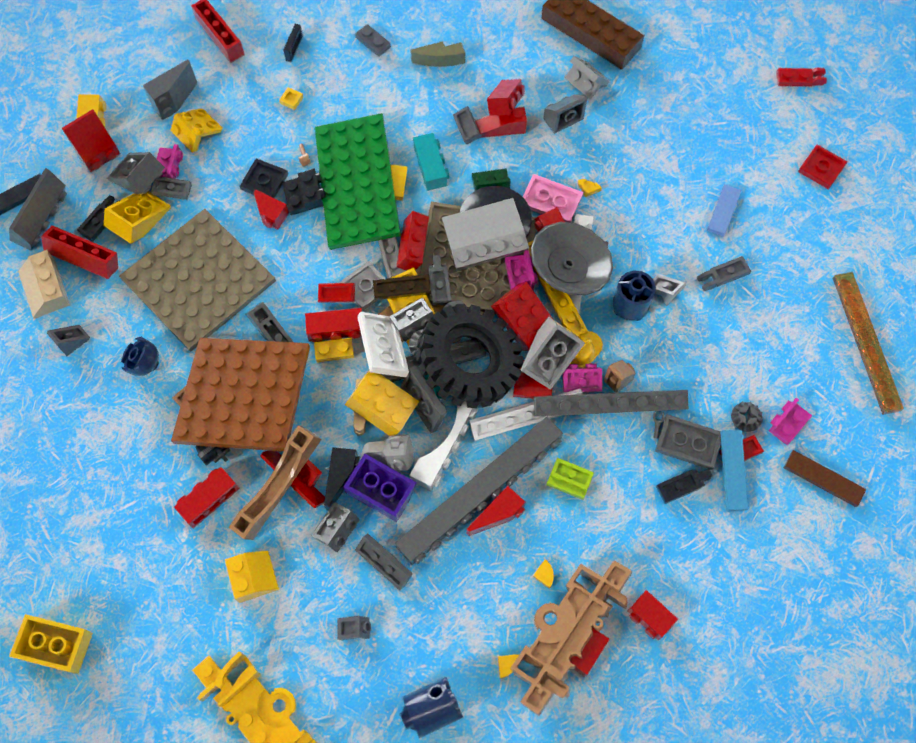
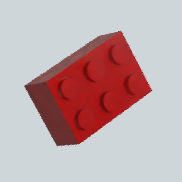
[491,282,554,351]

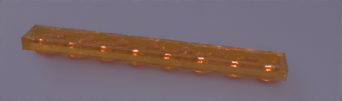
[833,272,904,415]

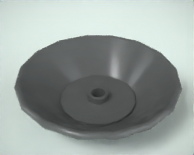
[531,222,613,295]

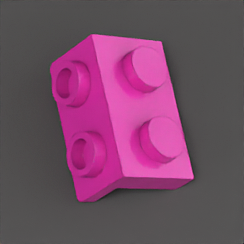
[505,250,538,290]

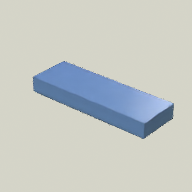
[707,184,741,237]

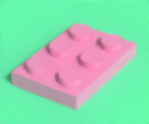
[523,174,583,223]

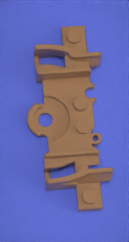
[510,560,632,716]

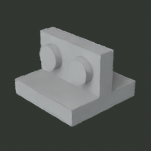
[565,56,610,99]

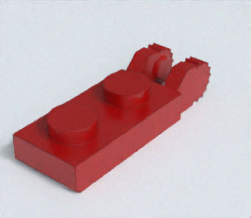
[776,67,827,87]

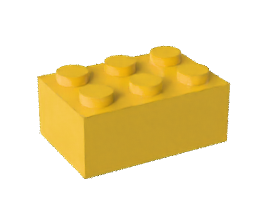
[345,370,419,436]
[9,614,93,674]

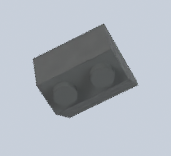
[543,94,587,134]

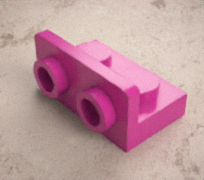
[157,144,183,179]
[563,363,602,392]
[768,398,812,445]

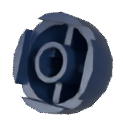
[121,337,159,376]

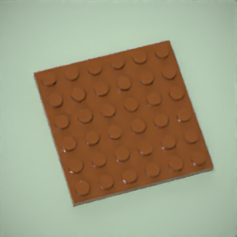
[171,338,310,451]

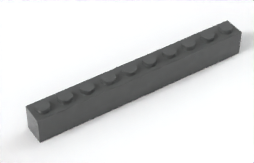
[395,417,563,565]

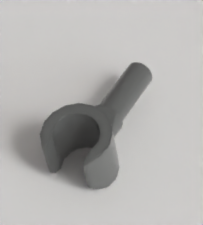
[653,411,665,439]

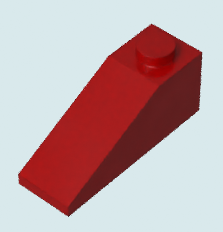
[475,107,527,138]
[466,486,526,536]

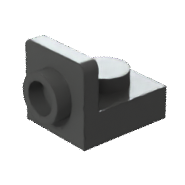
[337,616,371,640]

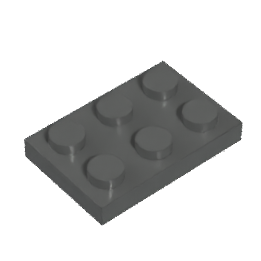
[400,365,447,433]
[655,414,721,470]

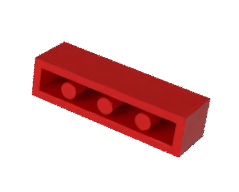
[191,0,245,63]
[41,225,119,279]

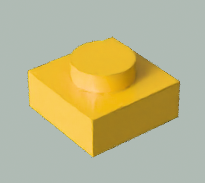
[279,87,304,110]

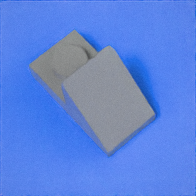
[653,274,686,306]

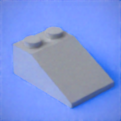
[521,317,585,390]

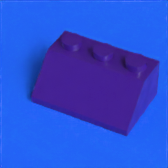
[343,454,417,522]

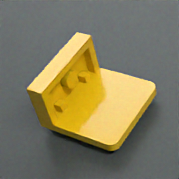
[170,108,222,152]

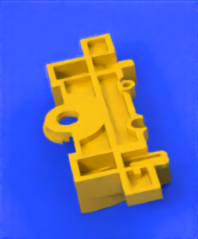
[192,651,317,743]

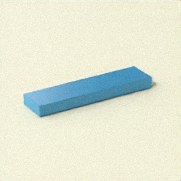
[720,430,748,511]

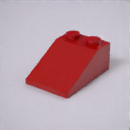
[62,109,120,173]

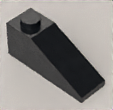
[324,447,360,510]

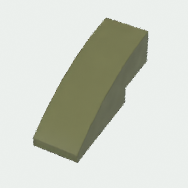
[410,41,465,67]

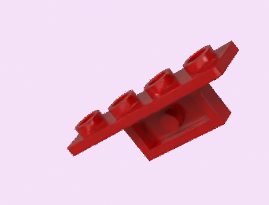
[260,450,325,508]

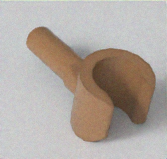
[298,144,311,167]

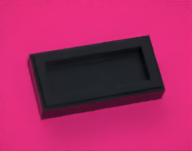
[283,24,303,62]

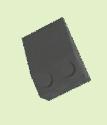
[143,59,198,120]
[107,152,165,194]

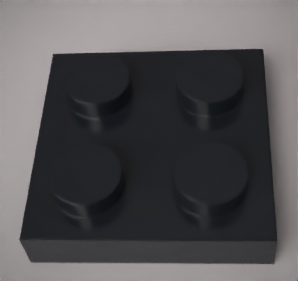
[239,158,288,198]

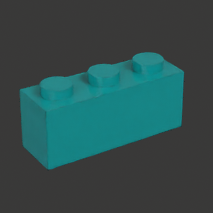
[413,133,450,191]

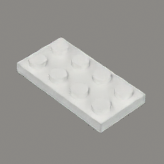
[358,312,409,377]

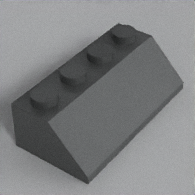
[9,168,67,251]

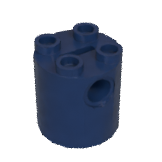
[613,270,656,321]
[400,677,463,738]

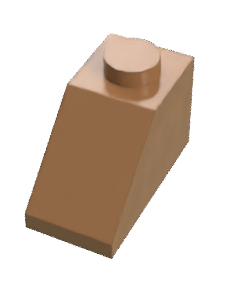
[603,360,636,393]

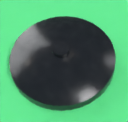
[459,186,532,238]

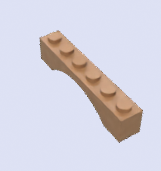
[228,425,322,540]

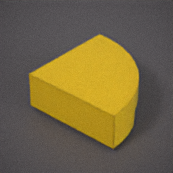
[577,179,602,197]
[533,559,554,589]
[498,654,519,679]

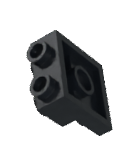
[283,168,326,215]

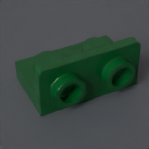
[472,168,511,191]

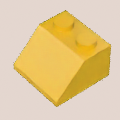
[224,551,279,603]

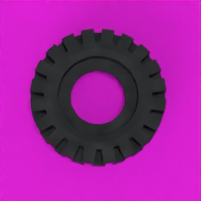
[416,304,523,408]

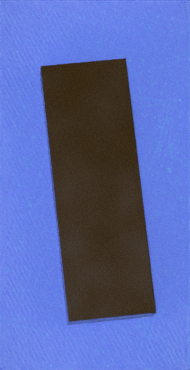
[373,274,431,300]

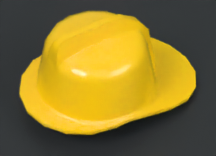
[570,331,603,367]

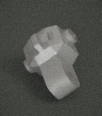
[360,434,414,471]

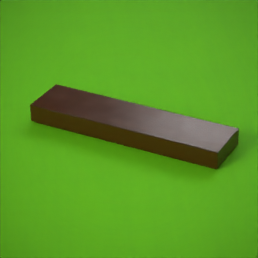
[783,450,866,507]

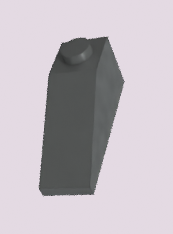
[245,302,293,342]

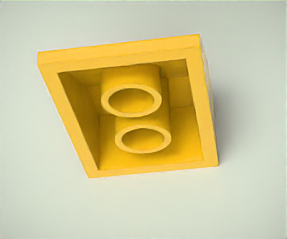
[104,191,171,244]

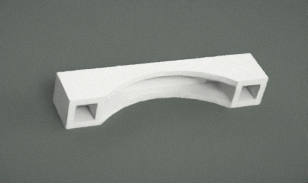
[409,401,478,491]

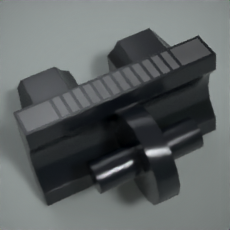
[195,446,231,466]

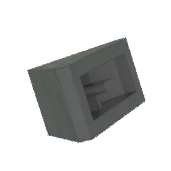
[47,325,90,356]

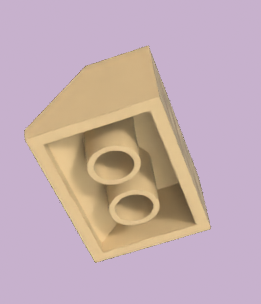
[18,250,70,319]

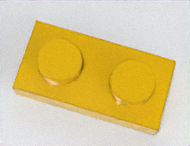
[314,338,354,363]

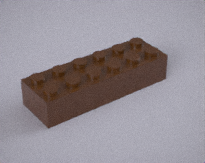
[541,0,645,70]

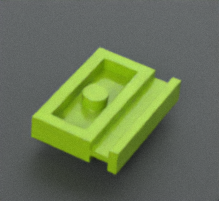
[546,457,594,500]

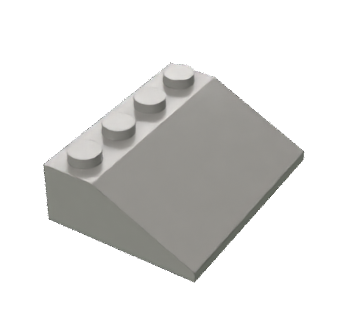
[442,198,529,271]

